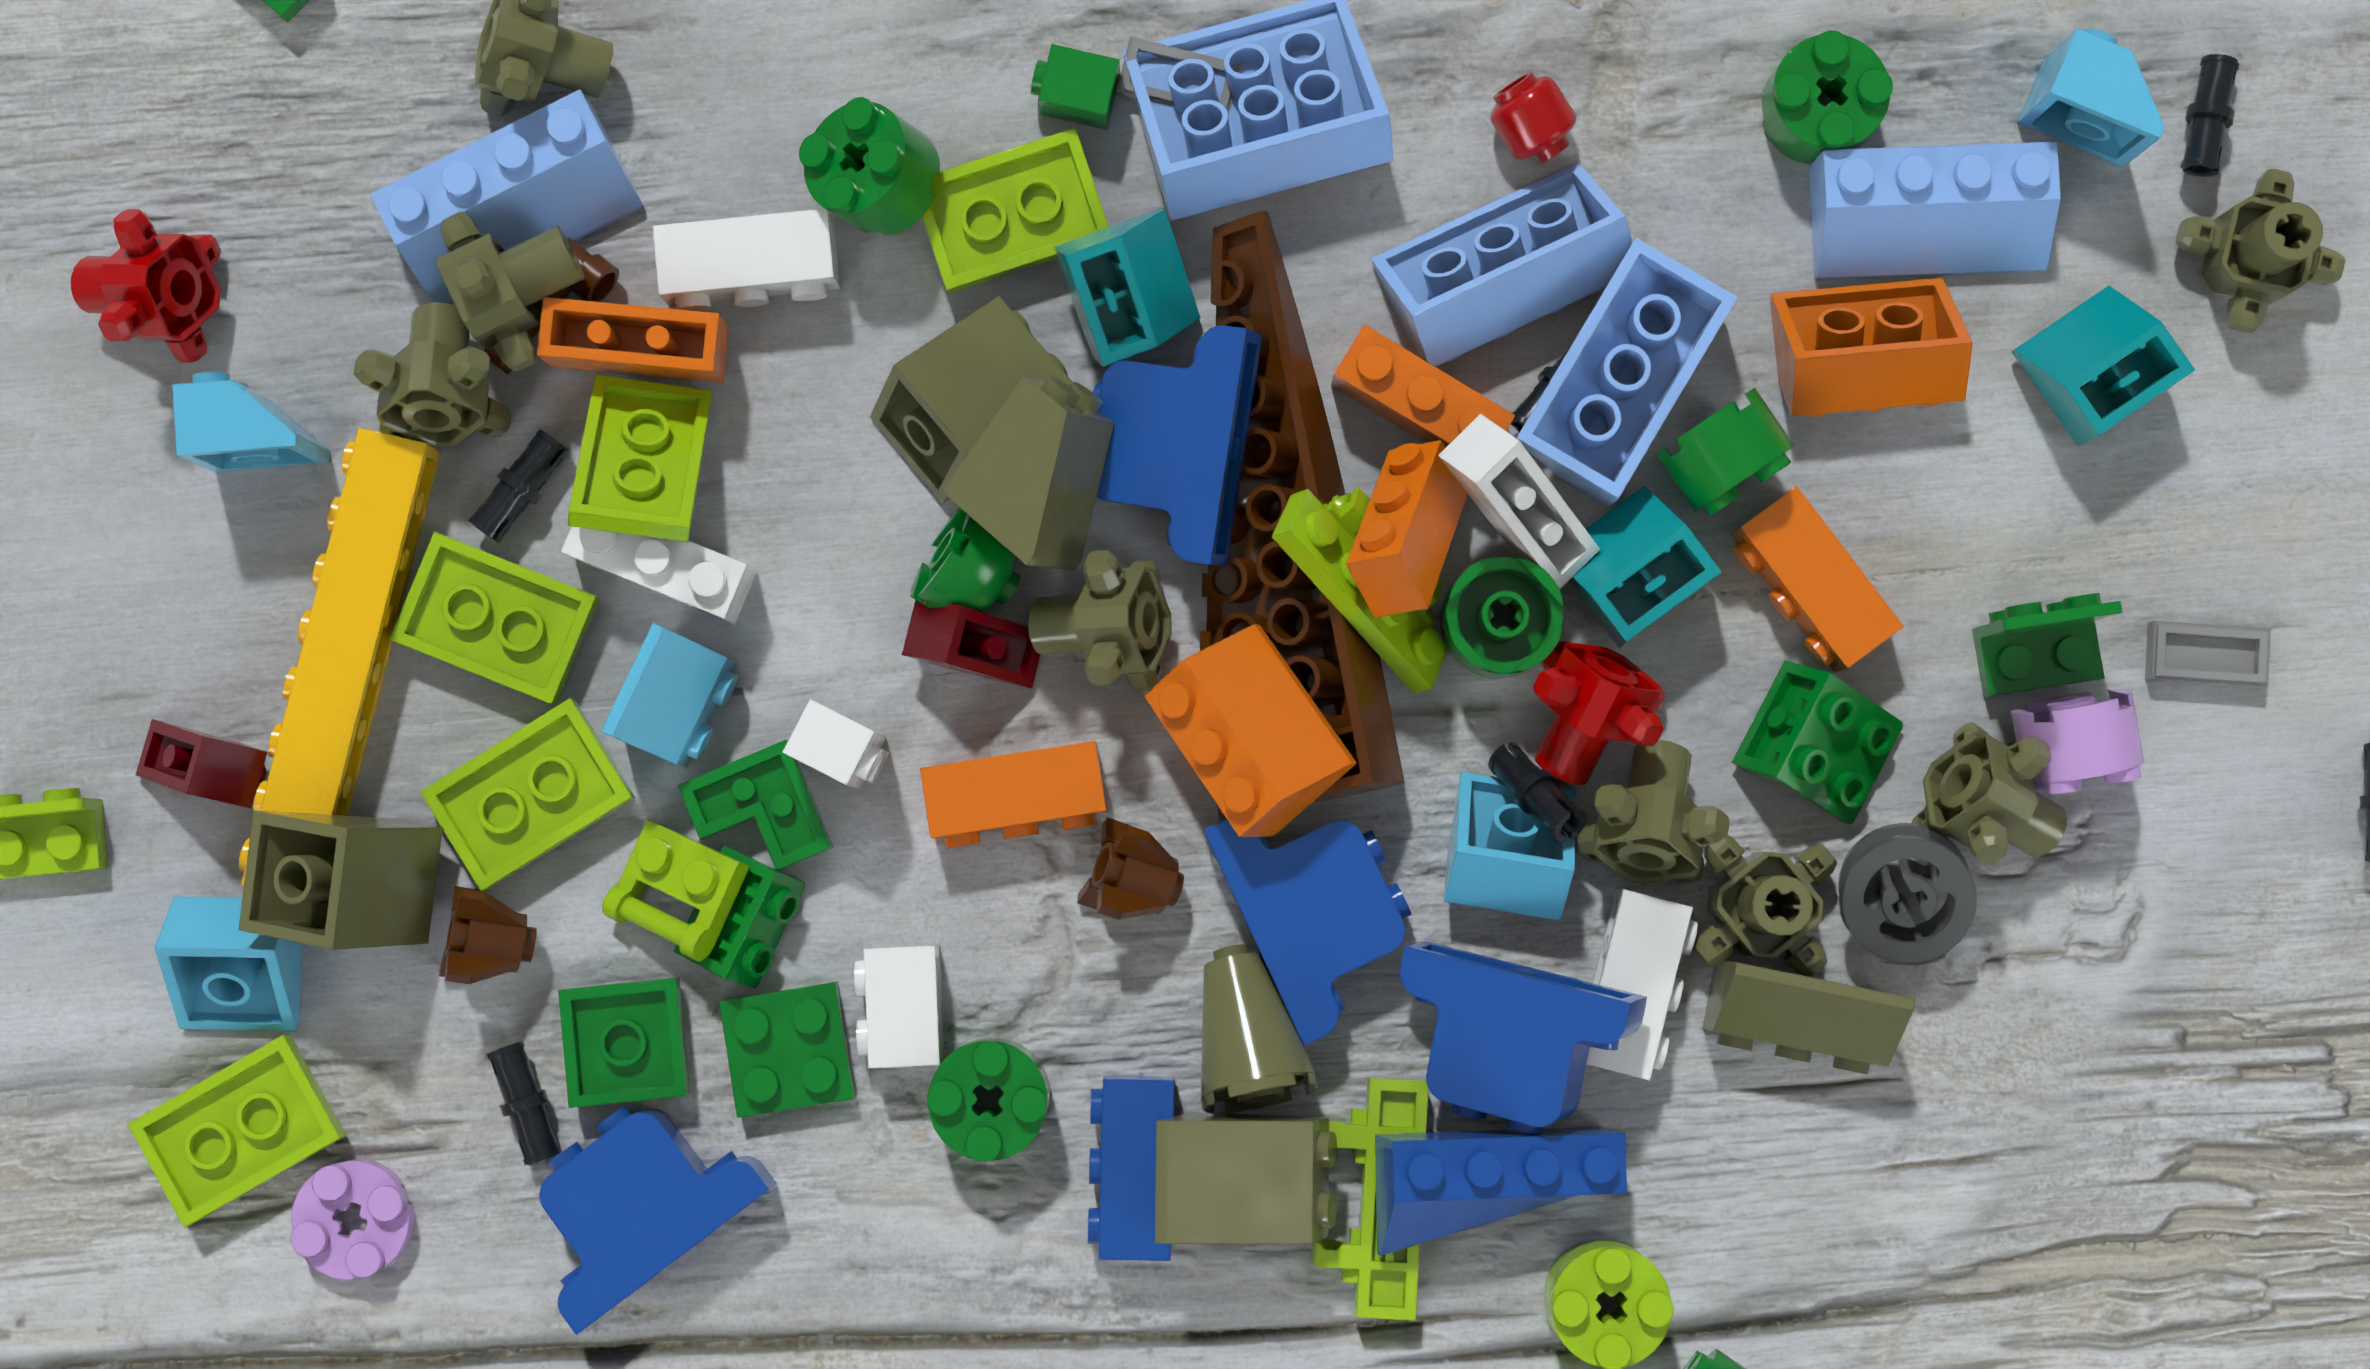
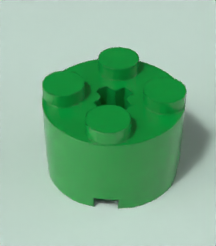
[1761,30,1893,164]
[799,97,940,235]
[1656,388,1794,516]
[1439,556,1564,679]
[927,1038,1050,1162]

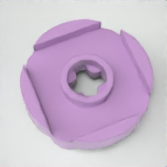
[290,1159,415,1280]

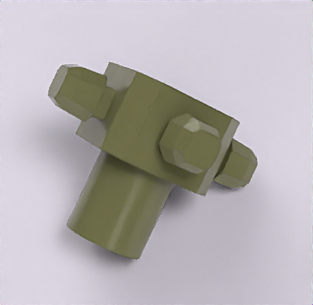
[474,0,613,116]
[2176,169,2345,333]
[436,212,585,372]
[354,302,511,447]
[1028,550,1172,691]
[1911,722,2067,864]
[1575,740,1730,884]
[1693,835,1837,977]

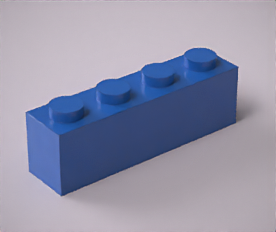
[1375,1127,1627,1256]

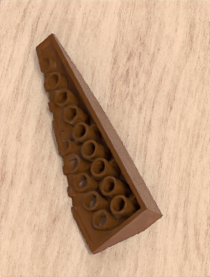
[1200,210,1405,820]

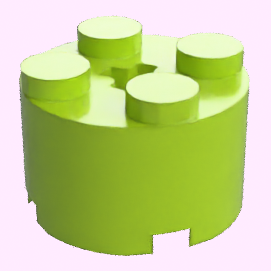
[1544,1240,1674,1369]

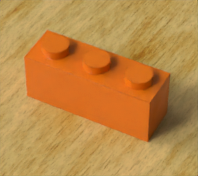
[537,297,730,383]
[1331,324,1516,448]
[1346,440,1468,618]
[1730,486,1904,673]
[920,741,1108,849]

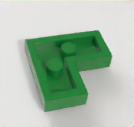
[678,740,834,871]

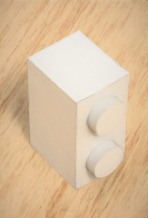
[783,699,889,789]
[854,945,944,1069]

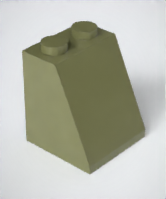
[870,296,1073,503]
[941,375,1114,571]
[238,810,443,950]
[1155,1112,1337,1244]

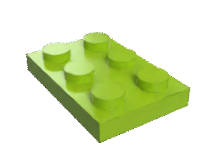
[922,127,1109,295]
[568,374,712,542]
[389,532,600,705]
[420,698,636,891]
[127,1034,346,1228]

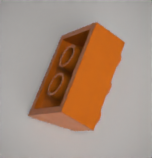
[1770,278,1973,417]
[1144,624,1357,837]

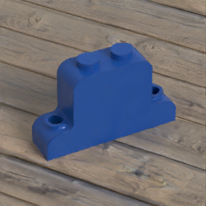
[1093,325,1262,567]
[1203,819,1412,1046]
[1400,941,1647,1134]
[539,1106,777,1335]

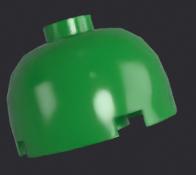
[910,507,1020,612]

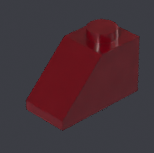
[902,599,1040,689]
[135,719,268,808]

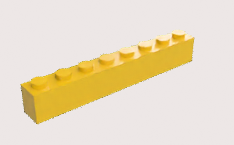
[239,427,441,886]

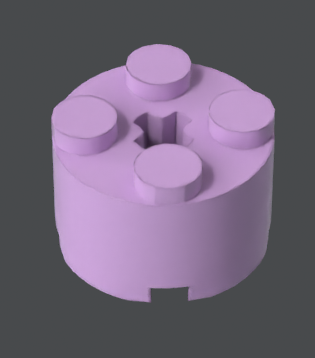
[2011,689,2144,795]

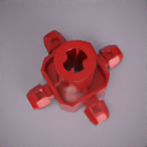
[71,209,221,363]
[1533,641,1666,785]

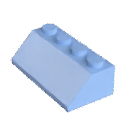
[370,89,645,305]
[1809,141,2061,280]
[1371,162,1632,367]
[1517,238,1738,507]

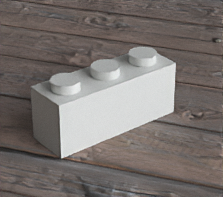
[653,209,840,312]
[1438,414,1600,589]
[561,526,757,625]
[1587,889,1698,1081]

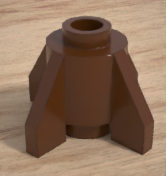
[1077,817,1184,920]
[439,886,537,984]

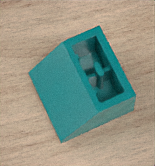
[1054,208,1201,367]
[2011,286,2195,446]
[1569,486,1722,649]

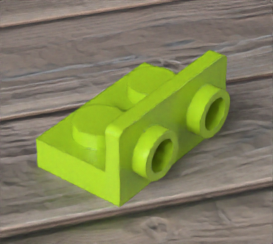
[0,788,108,880]

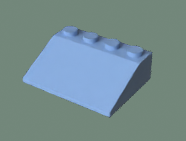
[1122,0,1394,221]

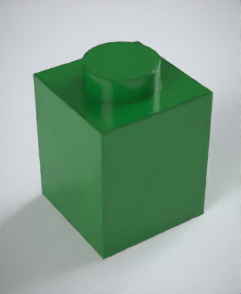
[1031,44,1120,130]

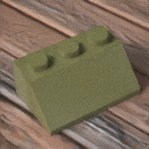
[1702,960,1916,1074]

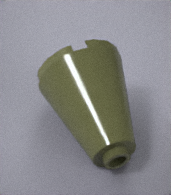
[1201,944,1320,1114]

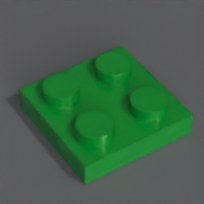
[558,977,690,1108]
[719,981,856,1118]

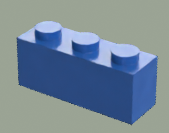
[1088,1075,1174,1261]

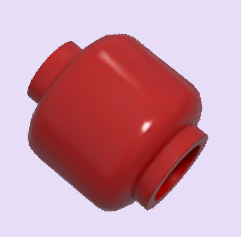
[1490,72,1577,163]

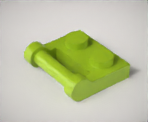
[602,819,750,961]

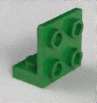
[1972,593,2123,697]
[1731,660,1903,824]

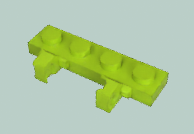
[1272,487,1448,694]
[1311,1077,1429,1321]

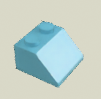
[2017,28,2165,167]
[172,372,331,472]
[601,623,738,767]
[1444,771,1576,920]
[154,896,302,1031]

